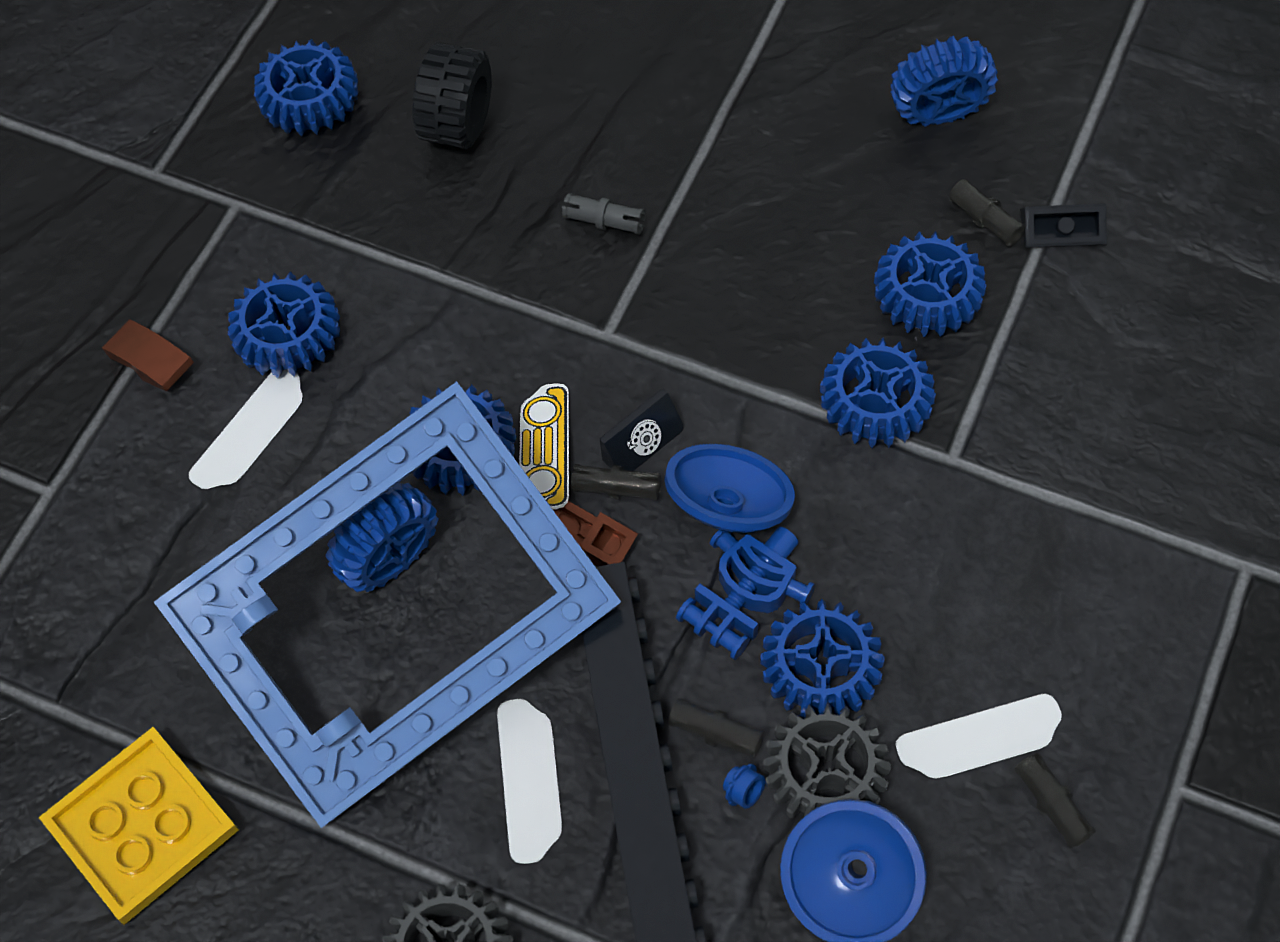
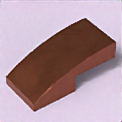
[102,319,194,391]
[553,501,638,566]

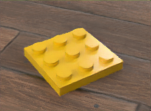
[39,727,239,925]

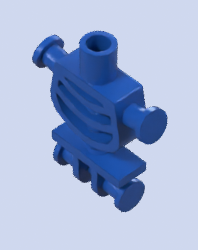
[676,527,815,660]

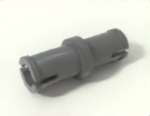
[562,193,646,235]

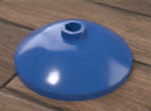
[664,444,795,533]
[781,799,927,942]

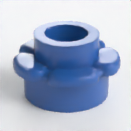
[723,764,765,809]

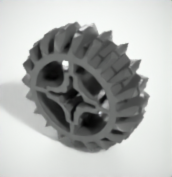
[763,703,891,818]
[382,883,514,942]

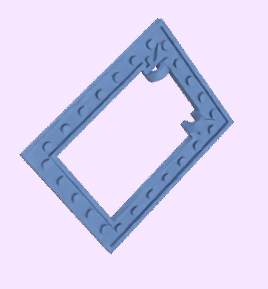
[154,381,621,828]

